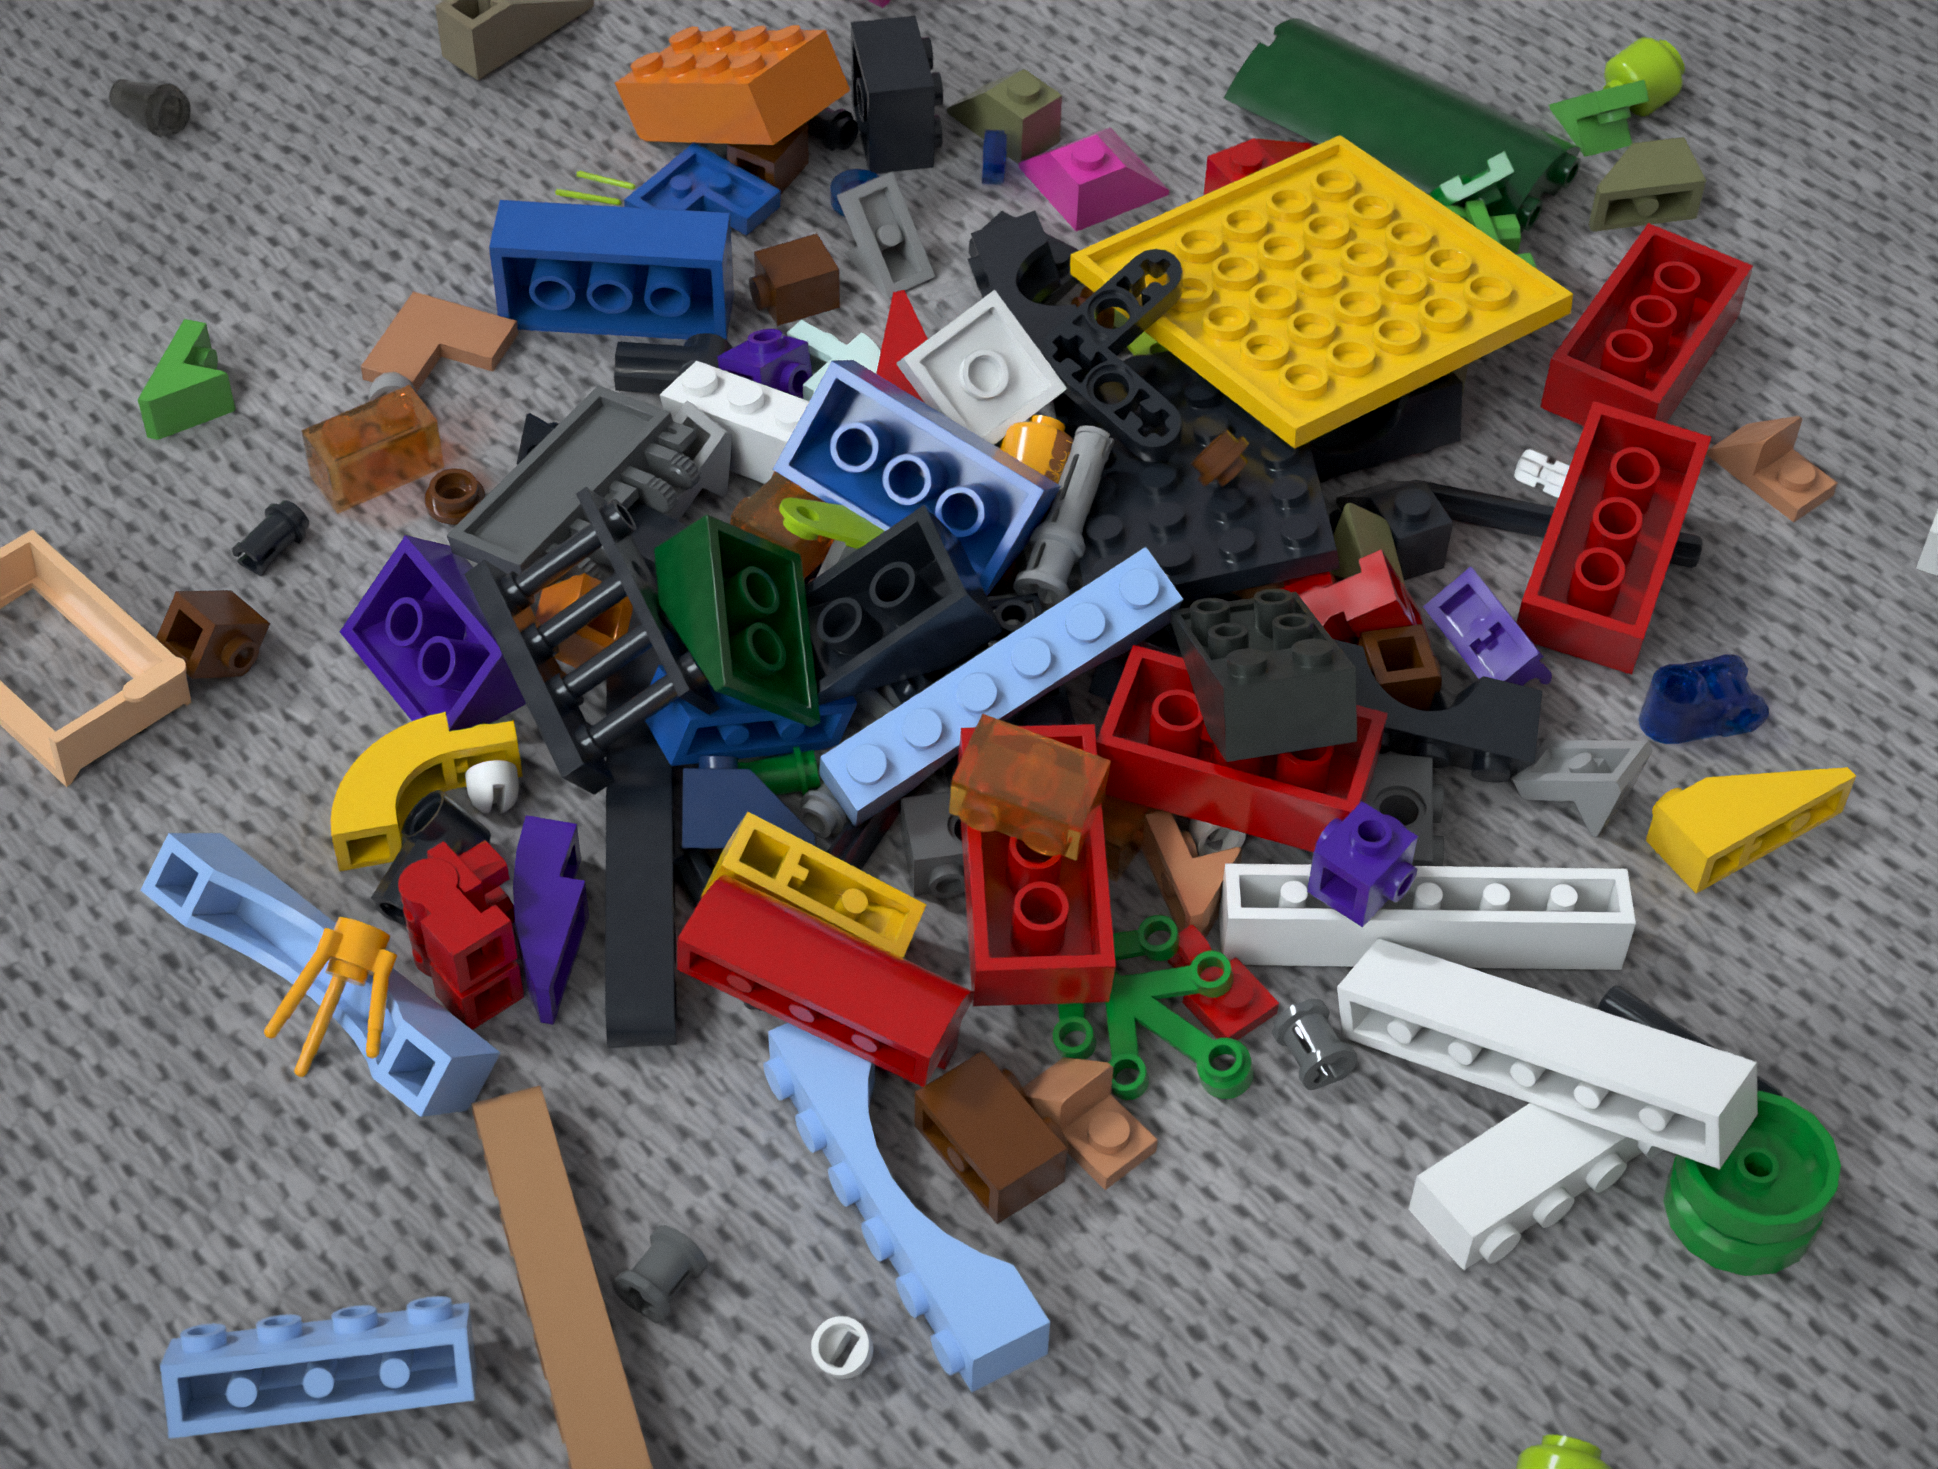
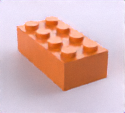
[614,25,851,145]

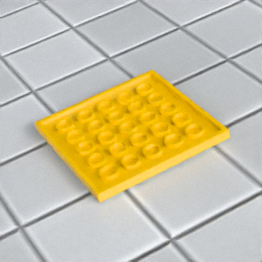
[1070,135,1573,449]

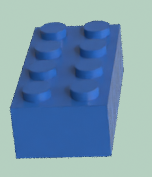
[489,200,734,340]

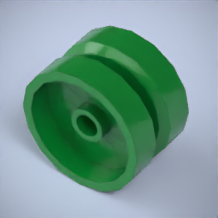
[1663,1090,1841,1276]

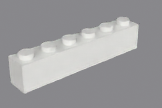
[1219,864,1636,970]
[1337,938,1758,1169]

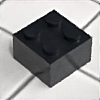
[851,15,943,175]

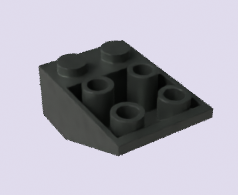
[1170,589,1357,762]

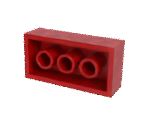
[1540,223,1753,426]
[1516,401,1712,675]
[1096,645,1388,852]
[957,724,1116,1007]

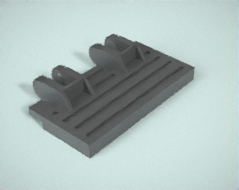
[446,385,701,589]

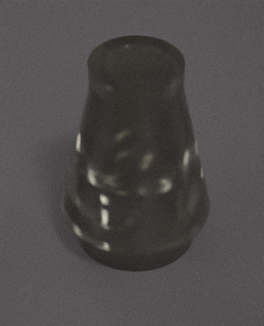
[109,79,191,137]

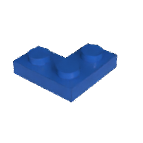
[624,143,781,236]

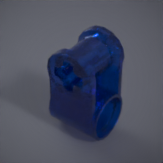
[1638,654,1769,744]

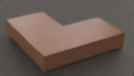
[361,291,518,393]

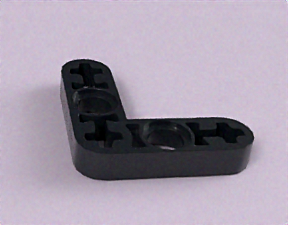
[1041,249,1184,462]

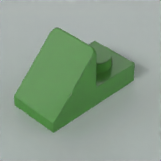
[1549,80,1649,157]
[137,319,236,440]

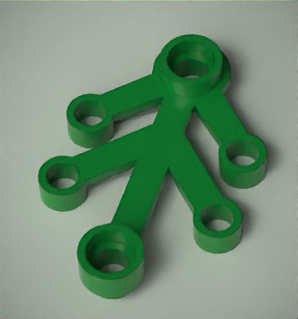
[1052,915,1254,1100]

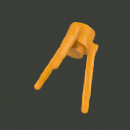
[264,917,398,1077]

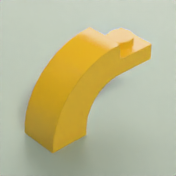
[330,712,523,872]

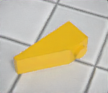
[1645,767,1856,894]
[701,812,927,958]

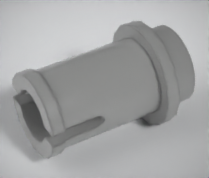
[798,783,847,838]

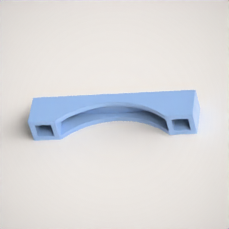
[819,547,1183,828]
[140,833,501,1117]
[763,1023,1050,1392]

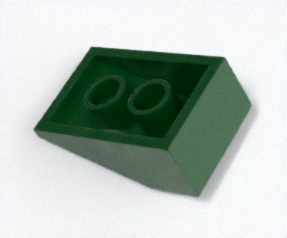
[654,514,821,727]

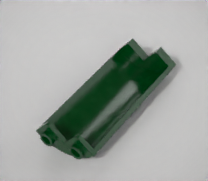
[1224,18,1581,233]

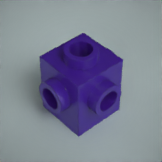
[717,329,813,399]
[1307,801,1418,928]

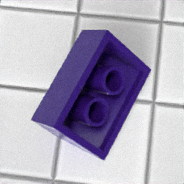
[339,535,526,731]

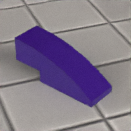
[513,815,590,1025]

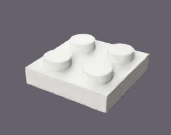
[896,290,1067,445]

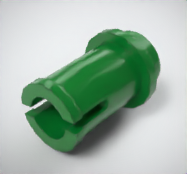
[738,746,820,796]

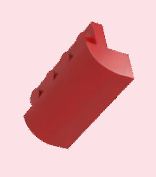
[677,875,974,1087]

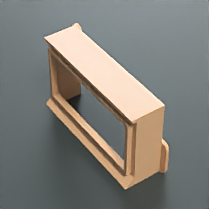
[0,529,191,787]

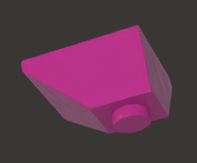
[1019,127,1169,232]

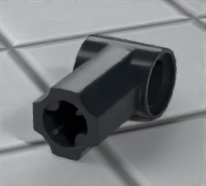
[614,333,733,394]
[371,790,491,927]

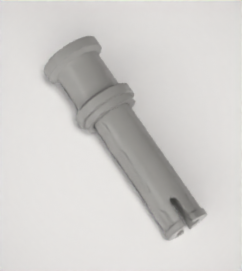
[1013,426,1114,608]

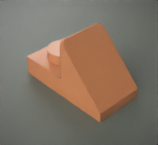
[1706,416,1837,522]
[1142,810,1242,939]
[1022,1057,1158,1190]

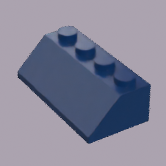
[772,360,1061,596]

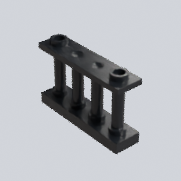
[464,487,720,795]

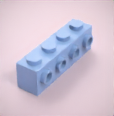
[160,1296,477,1439]

